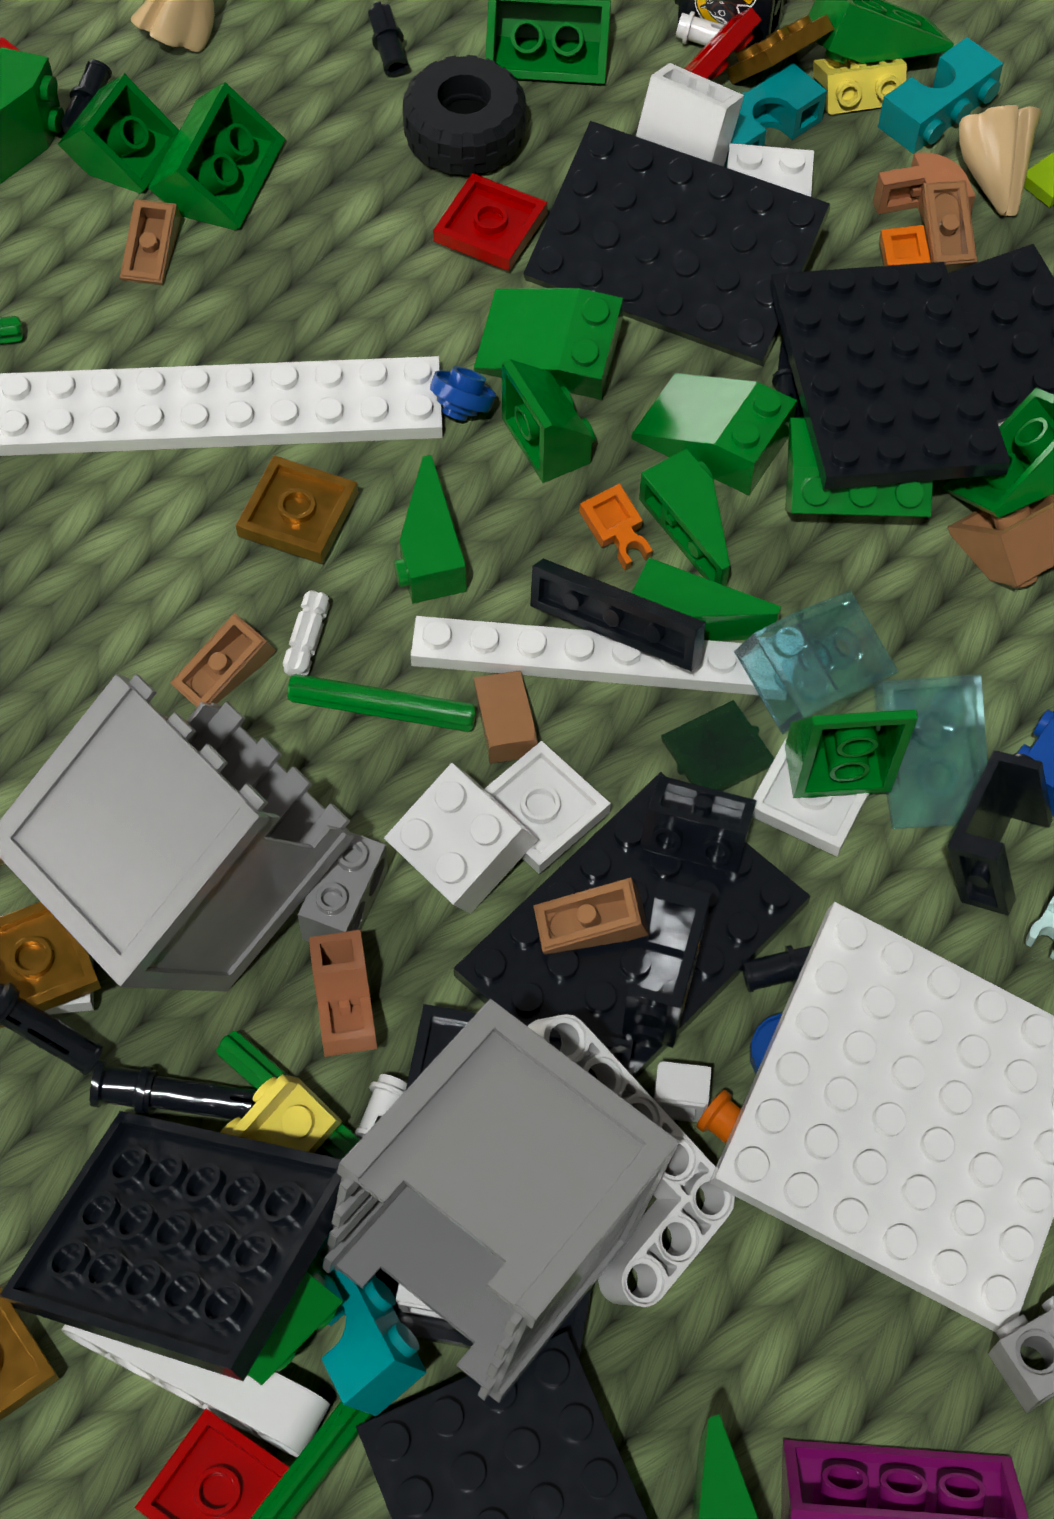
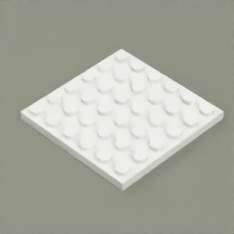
[709,902,1054,1332]

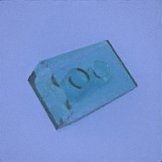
[734,590,899,735]
[874,674,988,829]

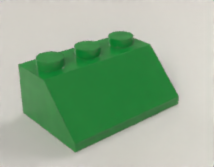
[485,0,611,84]
[148,82,286,230]
[785,417,933,517]

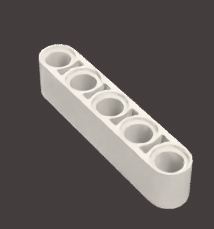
[62,1324,330,1457]

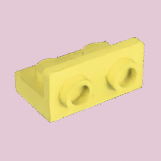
[813,58,907,115]
[220,1074,342,1153]

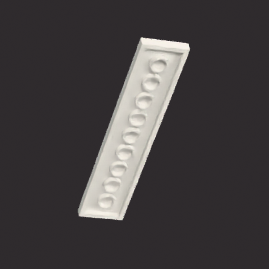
[0,356,443,456]

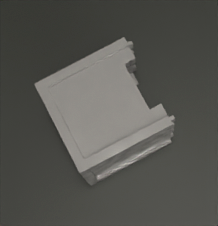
[0,674,355,992]
[320,999,679,1403]

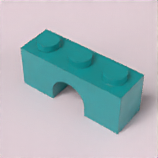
[878,37,1004,154]
[724,63,827,168]
[317,1230,427,1416]

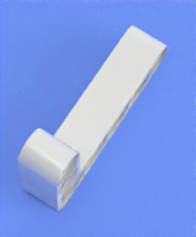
[527,1014,735,1307]

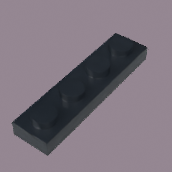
[530,558,706,671]

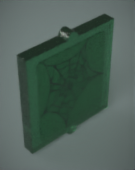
[661,700,775,791]

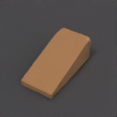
[922,180,977,273]
[120,199,181,285]
[170,613,276,707]
[473,671,538,764]
[533,877,649,954]

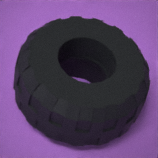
[403,55,527,177]

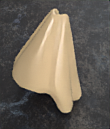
[131,0,215,52]
[959,105,1041,216]

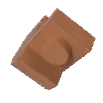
[873,152,976,224]
[309,930,377,1057]

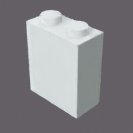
[636,63,744,167]

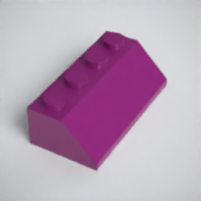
[781,1440,1029,1519]

